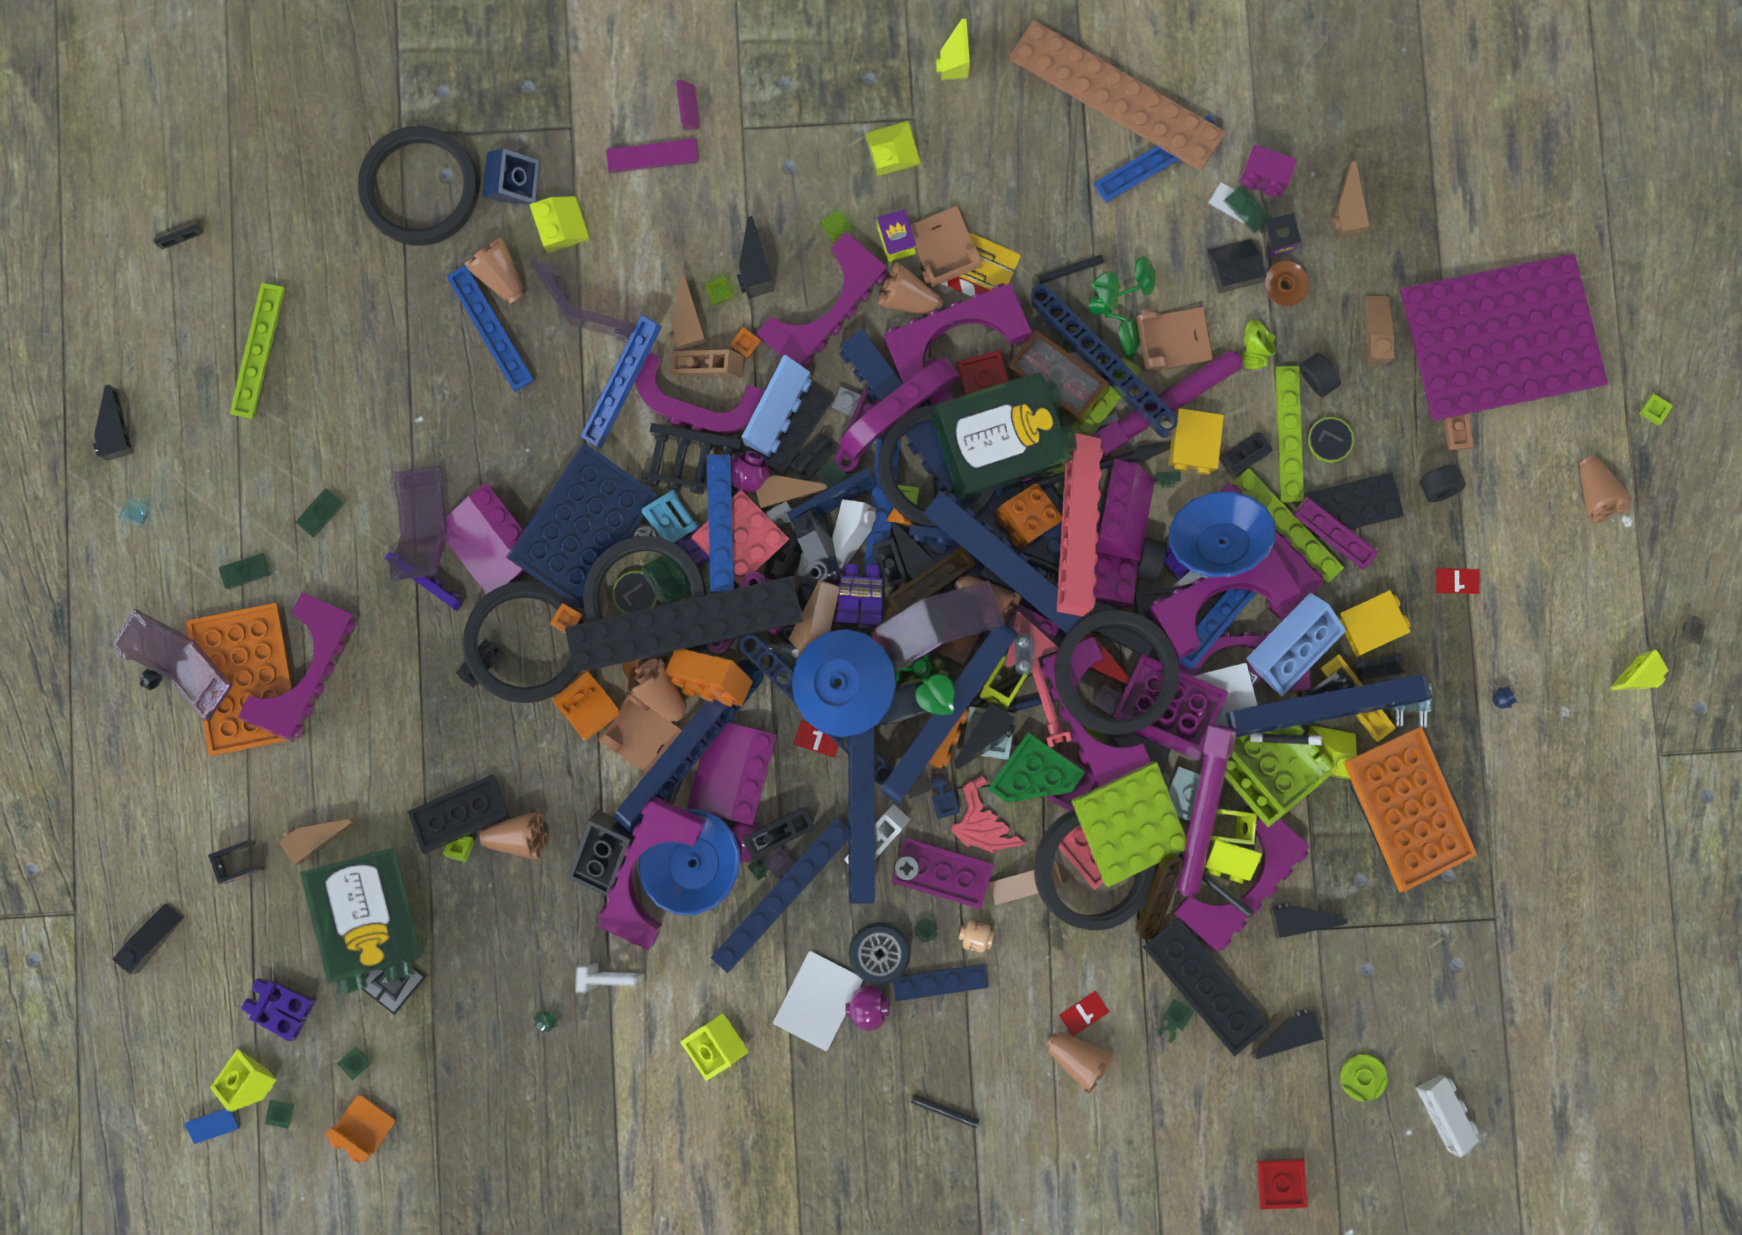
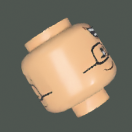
[959,920,994,953]

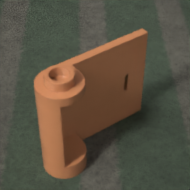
[910,206,983,287]
[1136,307,1213,372]
[597,694,682,773]

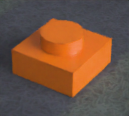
[729,327,761,360]
[550,603,582,634]

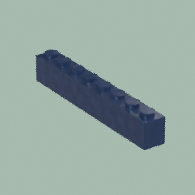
[839,329,971,493]
[923,491,1082,634]
[710,818,848,974]

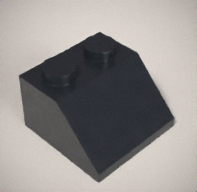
[1207,239,1266,294]

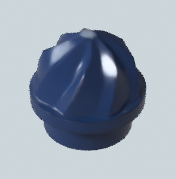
[1493,686,1517,709]

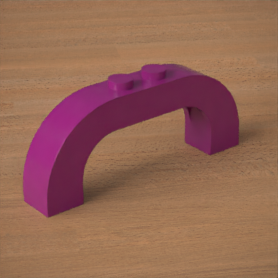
[635,353,766,435]
[839,358,961,462]

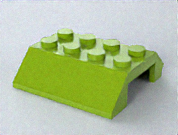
[1225,726,1335,827]

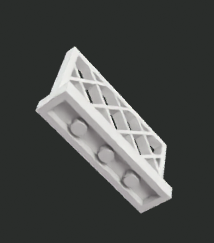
[576,963,645,992]

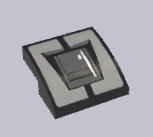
[358,948,427,1015]

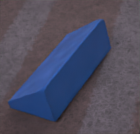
[184,1109,240,1144]

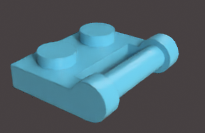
[641,489,700,543]

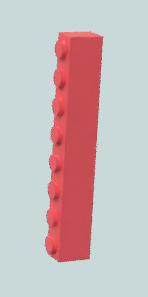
[1057,433,1103,617]

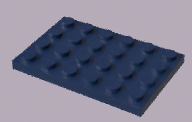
[505,442,658,609]

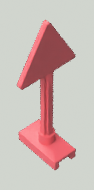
[1005,612,1072,748]

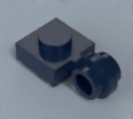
[930,773,960,819]

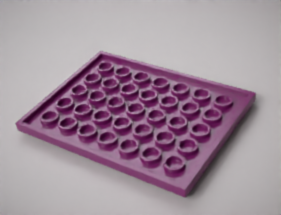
[1399,253,1608,422]

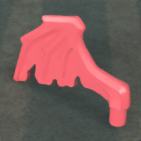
[951,775,1026,853]

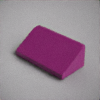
[676,80,700,131]

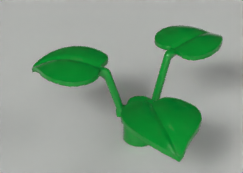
[1089,256,1156,360]
[886,606,955,715]

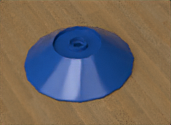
[1169,491,1276,577]
[792,629,896,737]
[638,809,740,915]

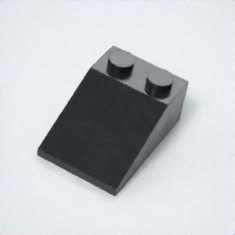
[737,216,774,299]
[567,810,636,897]

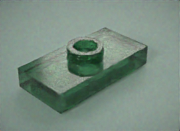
[1224,184,1272,234]
[296,488,344,538]
[218,553,271,590]

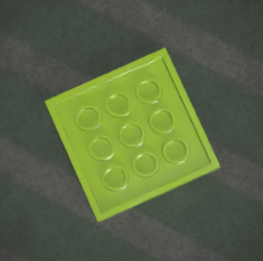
[1071,761,1186,887]

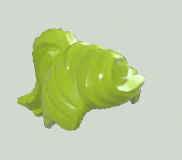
[1242,320,1277,370]

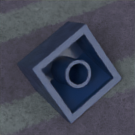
[482,148,540,204]

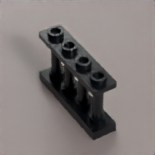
[641,423,742,497]

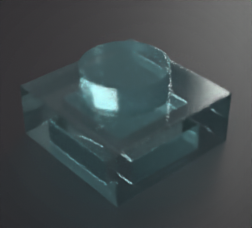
[118,498,151,529]

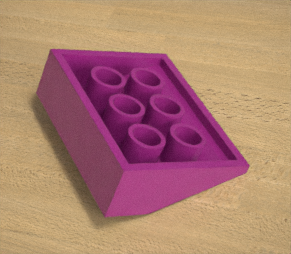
[436,482,527,594]
[1113,655,1229,761]
[687,723,778,825]

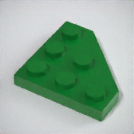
[988,733,1086,803]

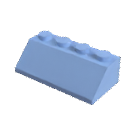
[742,355,812,457]
[1246,593,1346,696]

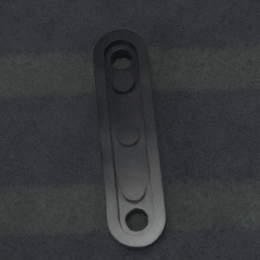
[782,559,831,644]

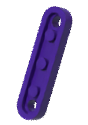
[384,550,463,612]

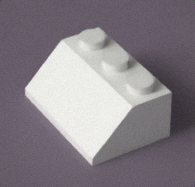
[1416,1075,1479,1157]

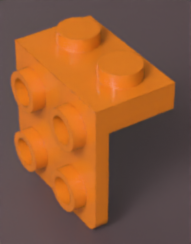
[994,484,1062,550]
[552,671,620,740]
[325,1095,395,1163]

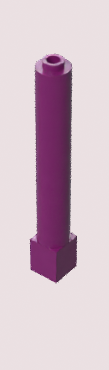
[1092,349,1243,458]
[1176,723,1237,897]

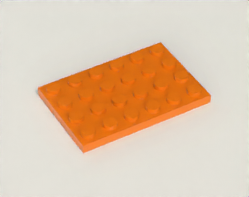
[186,603,302,757]
[1343,726,1477,892]

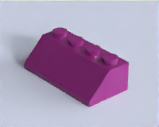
[1095,459,1155,561]

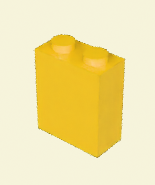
[1168,408,1224,475]
[1336,591,1410,657]

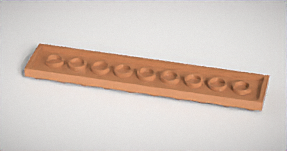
[1009,20,1226,171]

